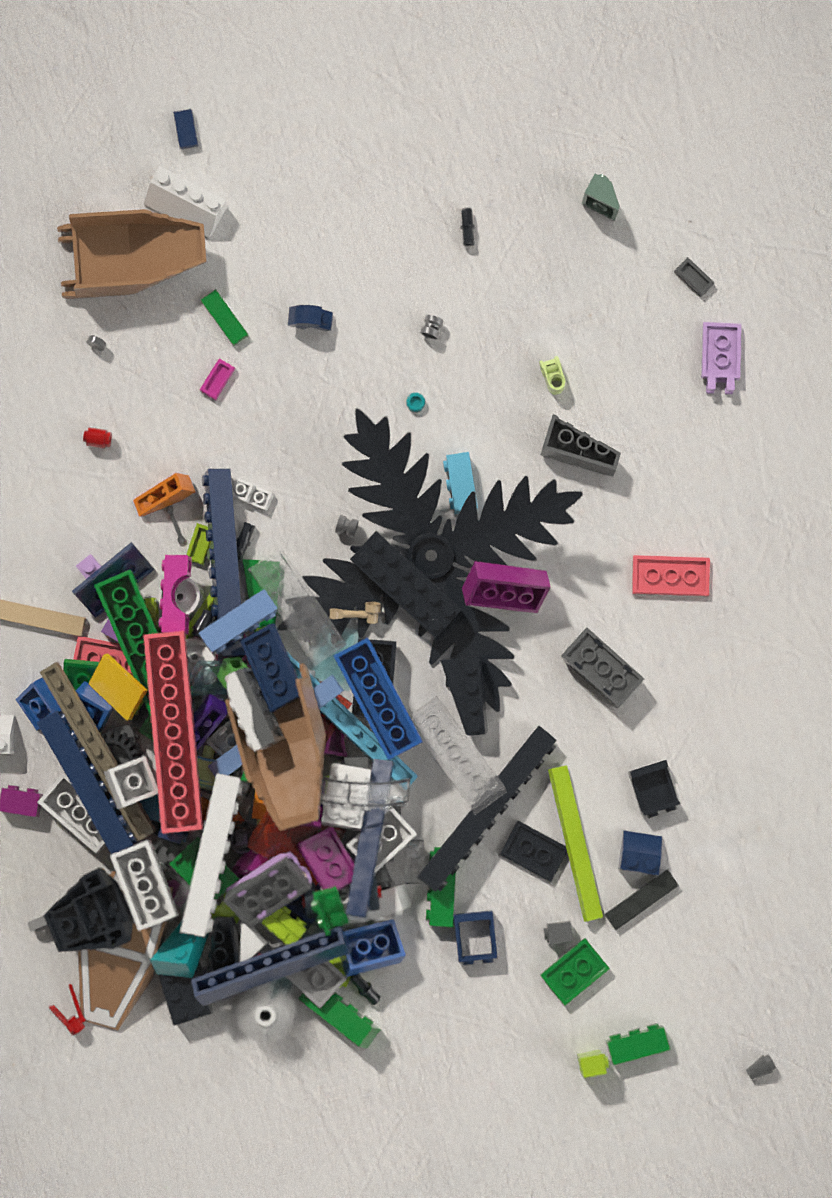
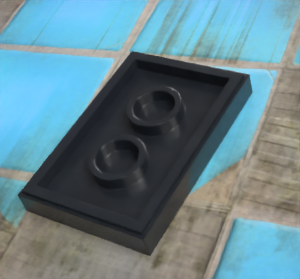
[500,820,567,882]

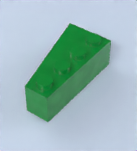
[298,992,381,1048]

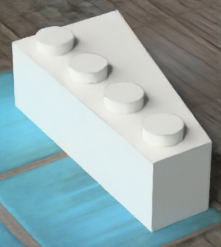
[331,883,412,931]

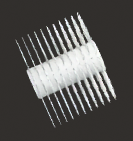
[236,980,297,1046]

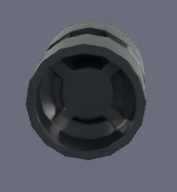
[227,821,255,853]

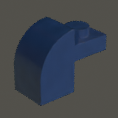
[288,305,333,331]

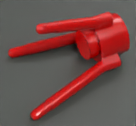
[49,984,86,1036]

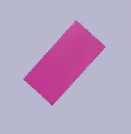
[200,358,236,401]

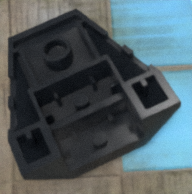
[43,867,133,952]

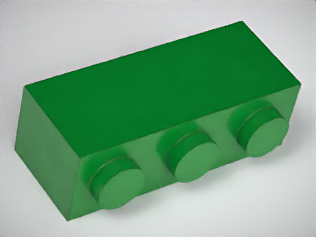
[605,1023,670,1065]

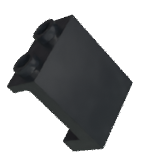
[628,760,680,818]

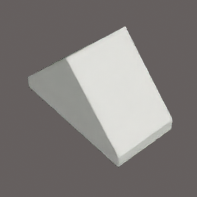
[240,923,268,962]

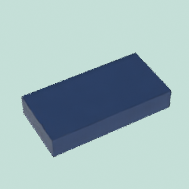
[173,109,198,150]

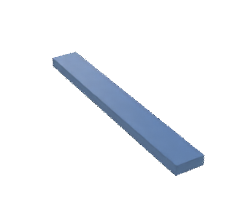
[208,675,344,777]

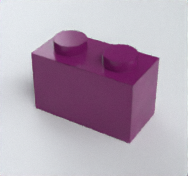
[0,785,43,817]

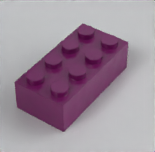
[462,561,551,613]

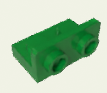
[311,886,349,935]

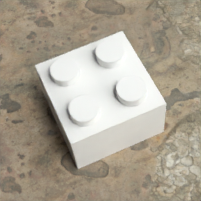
[104,756,158,809]

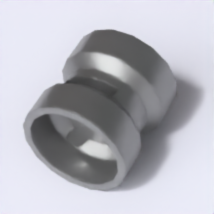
[420,314,444,339]
[335,515,359,538]

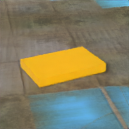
[89,654,147,721]

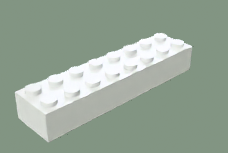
[181,774,243,936]

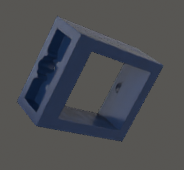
[454,910,498,965]

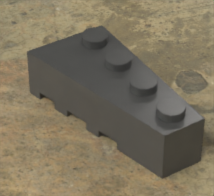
[540,414,621,477]

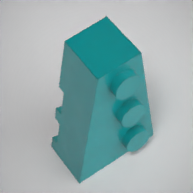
[150,918,211,978]

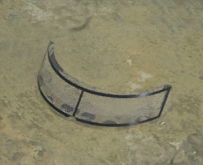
[320,777,410,811]

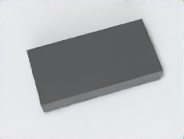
[674,257,715,297]

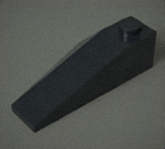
[205,916,245,993]

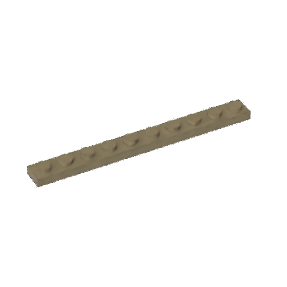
[40,661,157,841]

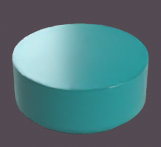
[406,393,425,412]

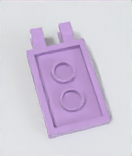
[701,322,741,395]

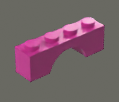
[159,555,192,635]

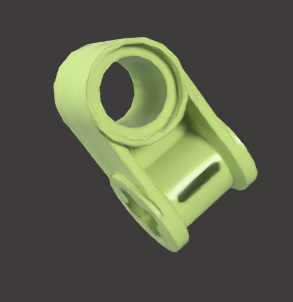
[539,356,565,395]

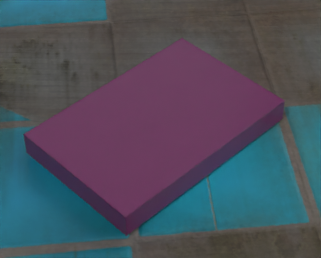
[297,826,354,891]

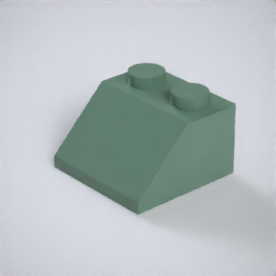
[581,173,620,221]

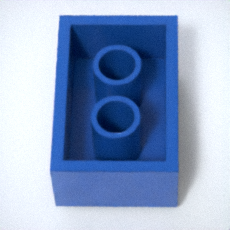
[340,919,406,977]

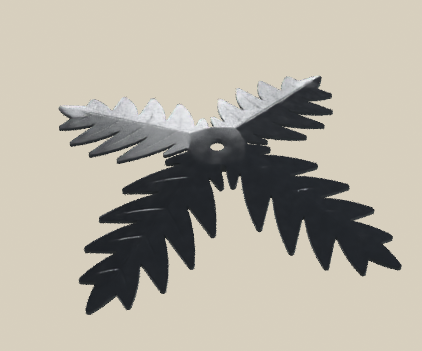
[277,408,583,712]

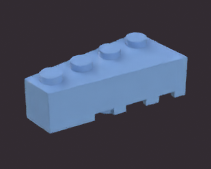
[199,589,278,654]

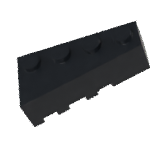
[440,655,488,736]

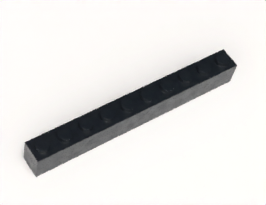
[416,726,557,892]

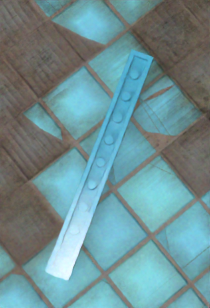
[287,652,418,791]

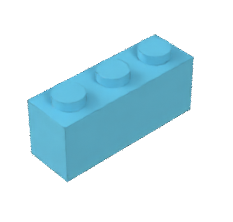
[443,452,478,514]

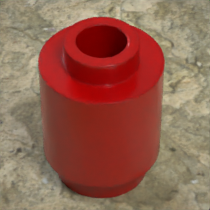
[83,427,112,449]

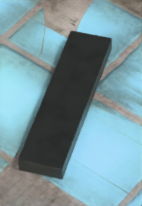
[604,869,679,930]

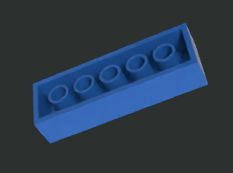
[333,638,423,761]

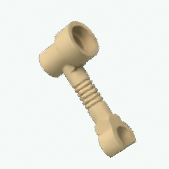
[330,602,381,624]

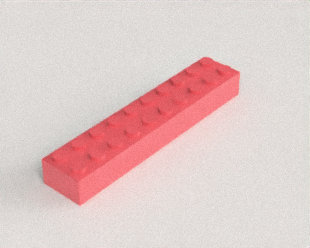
[144,631,204,833]

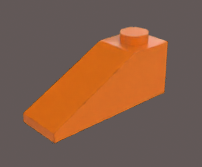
[133,473,195,517]

